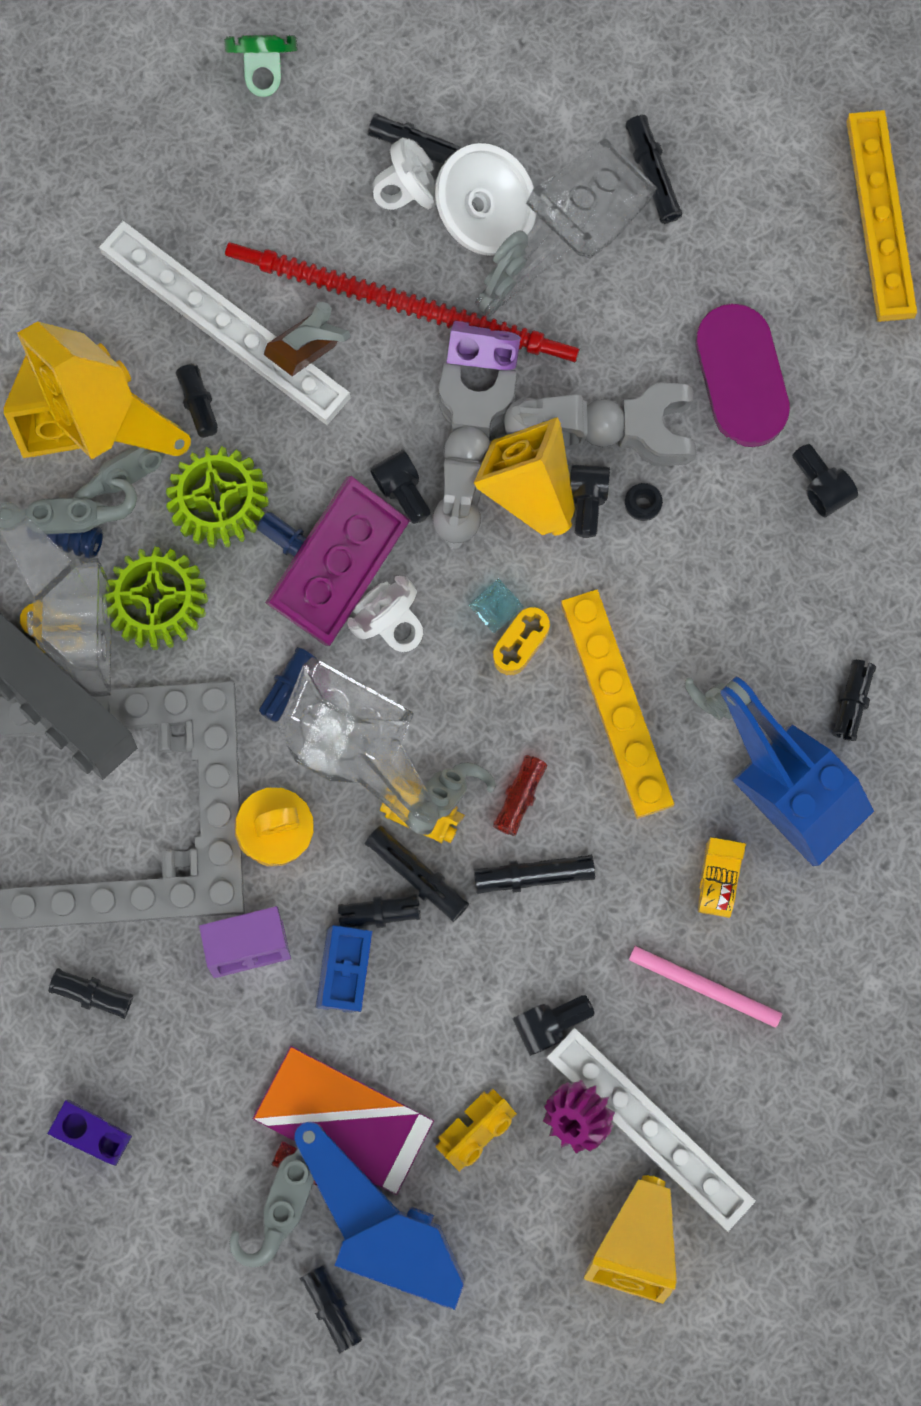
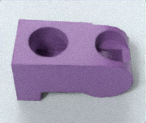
[447,321,521,370]

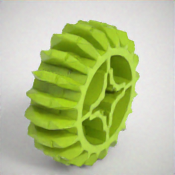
[166,446,269,549]
[103,546,208,650]

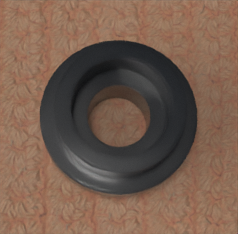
[624,483,663,521]

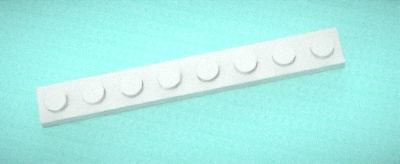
[99,221,351,425]

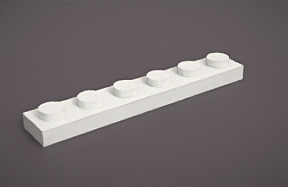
[547,1028,756,1232]

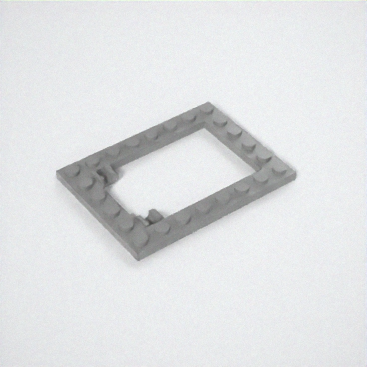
[0,681,245,930]

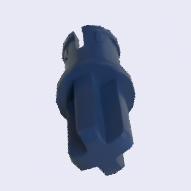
[257,512,306,557]
[259,647,317,722]

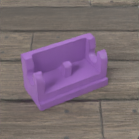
[199,906,291,978]

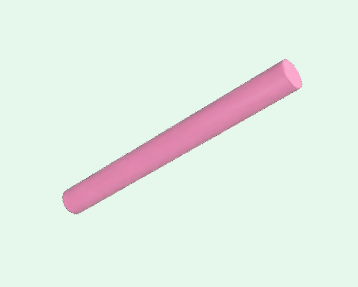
[629,946,782,1028]

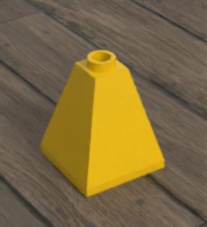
[3,355,81,458]
[474,417,575,536]
[583,1175,677,1304]

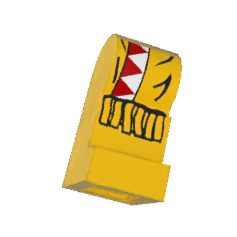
[698,837,746,918]

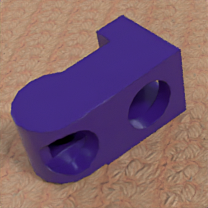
[47,1100,132,1166]

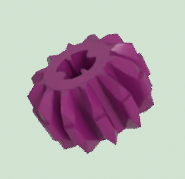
[543,1080,615,1154]

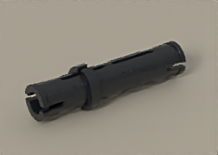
[368,113,463,164]
[625,115,683,224]
[365,825,469,922]
[474,854,595,894]

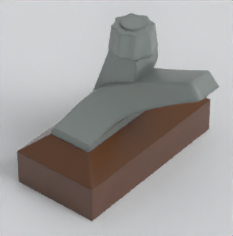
[263,301,351,376]

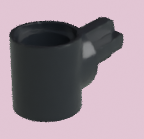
[792,444,858,518]
[370,450,431,524]
[570,464,610,538]
[513,995,595,1056]

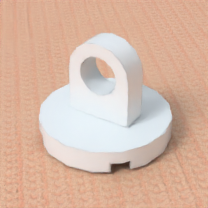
[373,138,437,209]
[347,576,423,652]

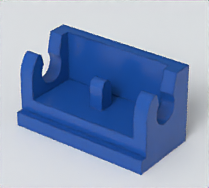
[316,925,372,1013]

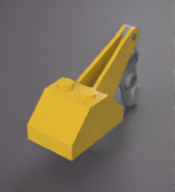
[17,321,191,499]

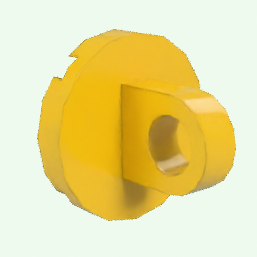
[235,788,314,866]

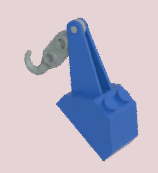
[684,677,874,866]
[229,1122,465,1310]

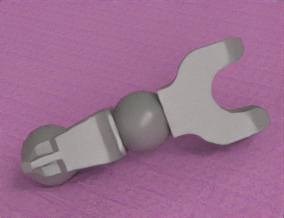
[432,362,517,549]
[504,382,696,466]

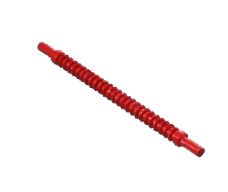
[225,242,580,363]

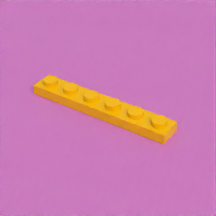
[846,110,917,322]
[561,589,675,819]

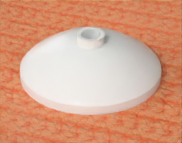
[435,143,537,255]

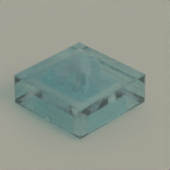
[468,578,524,633]

